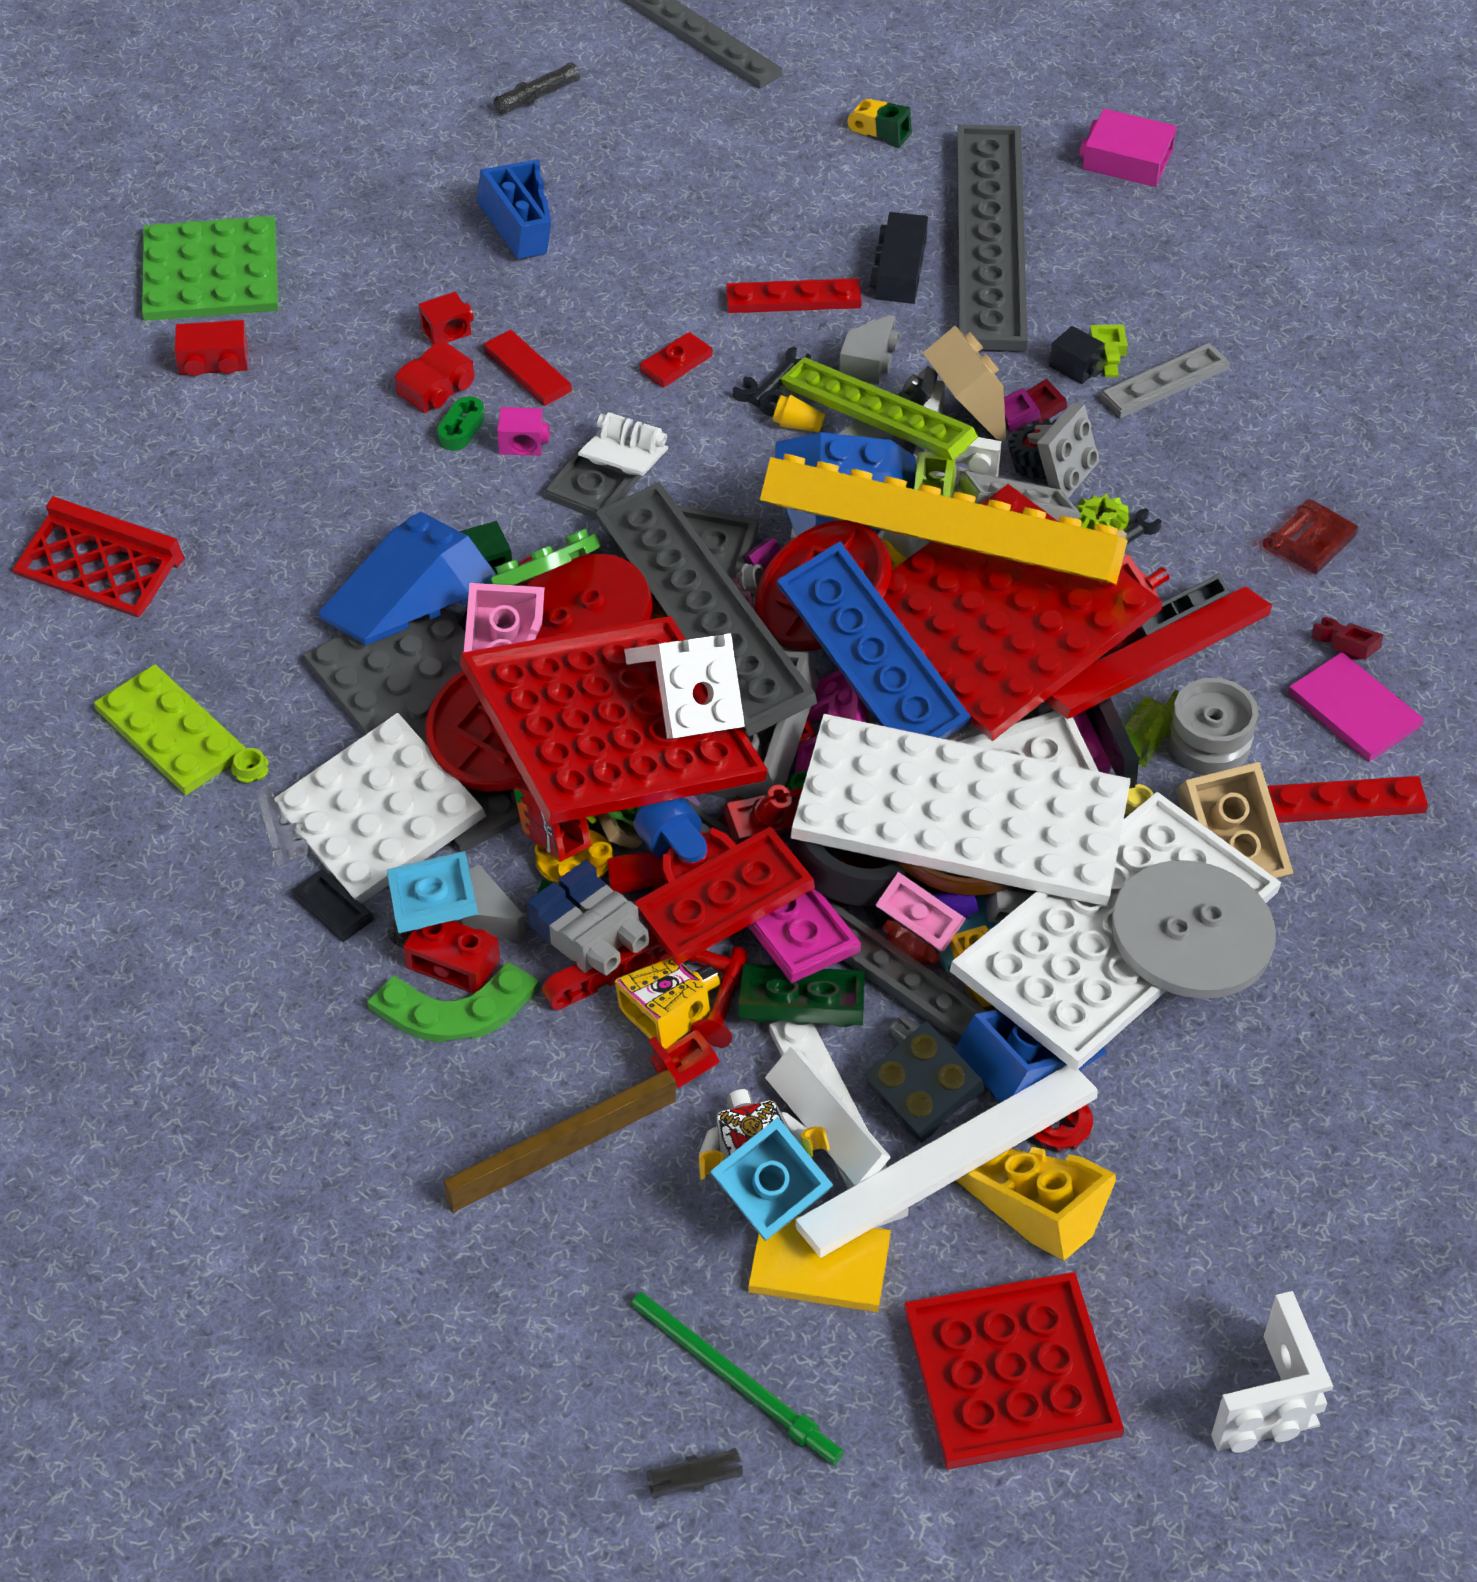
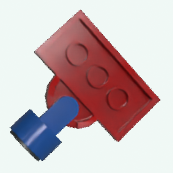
[634,798,815,966]

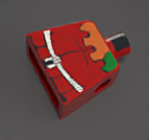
[511,781,592,862]

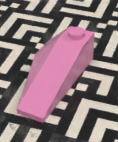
[464,583,544,652]

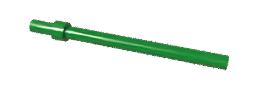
[631,1292,844,1465]

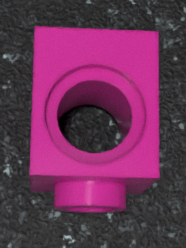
[497,407,550,456]

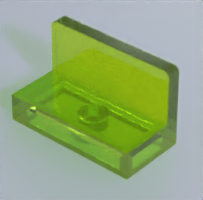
[1124,689,1179,768]

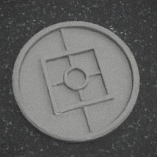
[1111,860,1276,999]

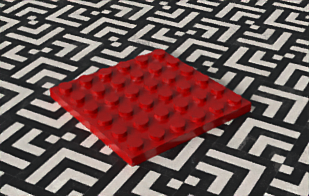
[884,483,1162,741]
[459,616,768,825]

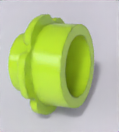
[231,748,269,783]

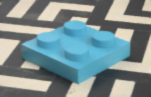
[387,851,479,933]

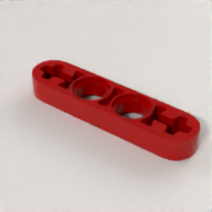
[542,930,671,1010]

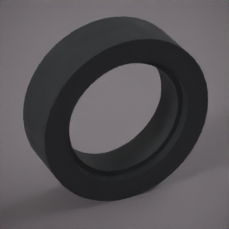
[792,839,909,906]

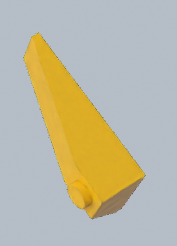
[955,1147,1116,1261]

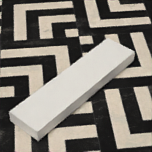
[765,1046,891,1185]

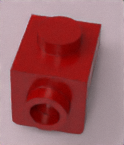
[648,1029,720,1089]

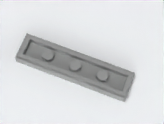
[1100,343,1230,418]

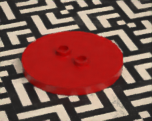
[755,520,892,651]
[526,554,653,640]
[425,670,524,792]

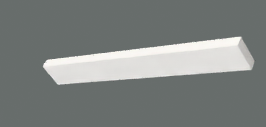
[796,1065,1098,1258]

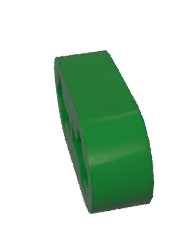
[437,396,485,451]

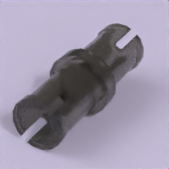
[646,1448,743,1499]

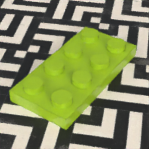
[94,664,246,796]

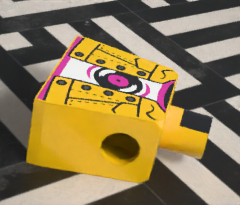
[615,958,720,1049]

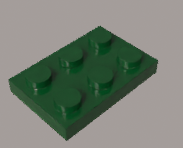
[739,964,865,1027]

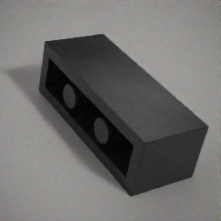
[870,212,928,304]

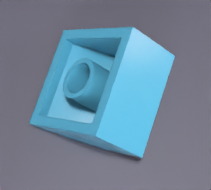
[710,1117,833,1241]

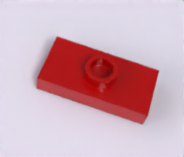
[640,332,712,388]

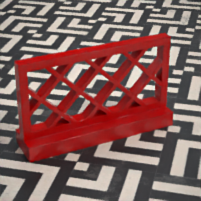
[12,496,185,618]

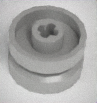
[1168,678,1259,775]

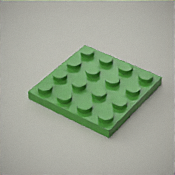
[142,216,278,321]

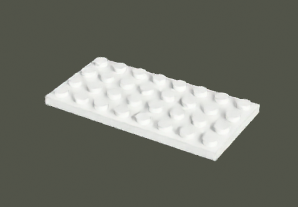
[791,714,1131,906]
[950,792,1281,1071]

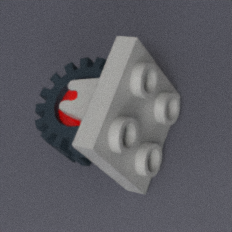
[1008,402,1100,498]

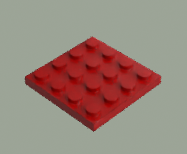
[904,1272,1124,1470]

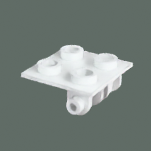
[578,412,668,476]

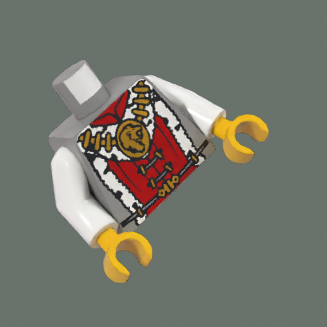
[698,1089,830,1191]

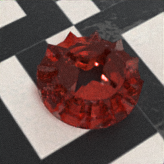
[882,920,940,965]

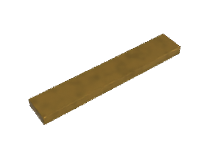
[444,1070,676,1213]

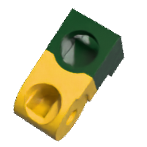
[847,99,912,148]

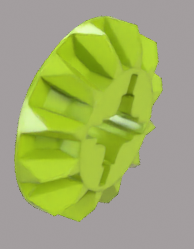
[1076,493,1129,530]

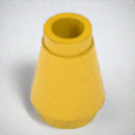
[772,394,826,433]

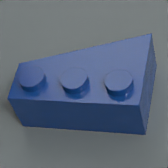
[477,159,551,259]

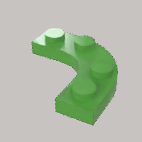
[491,528,600,585]
[367,961,540,1042]

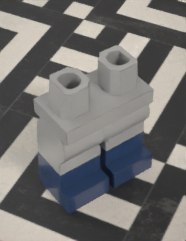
[527,860,649,976]

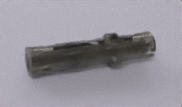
[494,62,580,116]

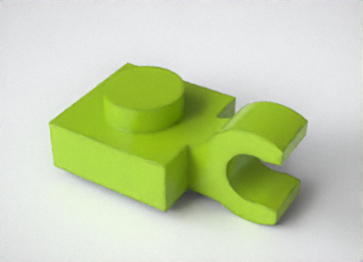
[1089,324,1128,377]

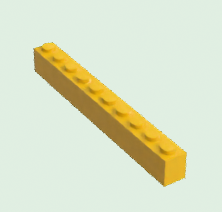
[760,454,1128,584]

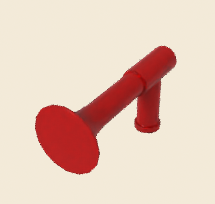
[689,947,748,1048]

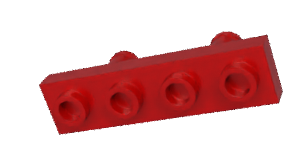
[723,785,803,844]

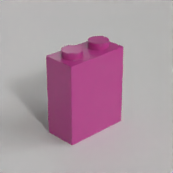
[1079,108,1177,187]

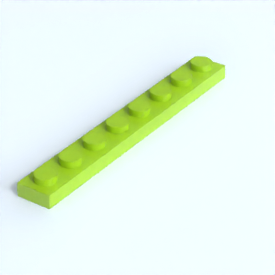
[780,357,978,461]

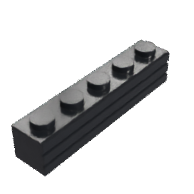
[1131,573,1230,642]

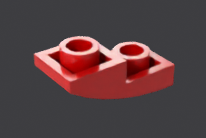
[607,852,666,894]

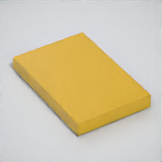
[749,1216,891,1312]

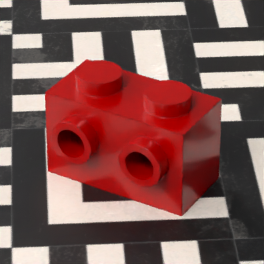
[403,920,500,994]

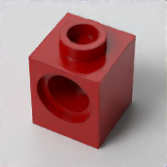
[418,291,474,345]

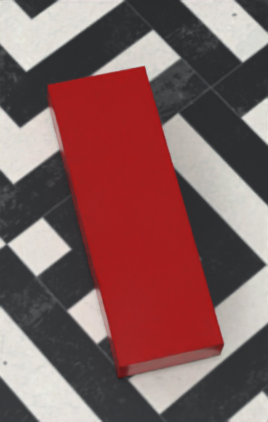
[483,329,572,406]

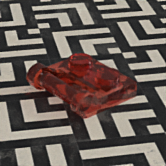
[1263,499,1358,575]

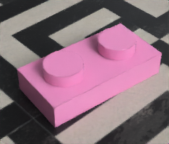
[876,872,966,952]

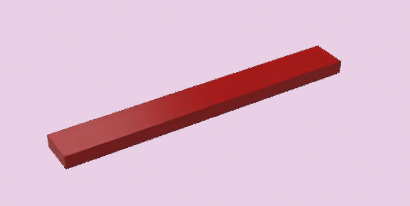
[1044,586,1272,719]

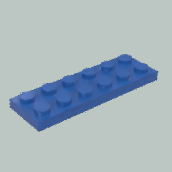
[777,541,971,739]

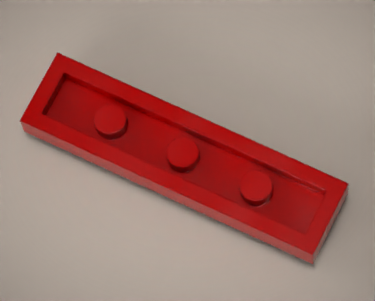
[726,278,861,313]
[1267,776,1428,823]

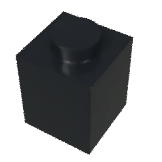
[1049,326,1105,384]

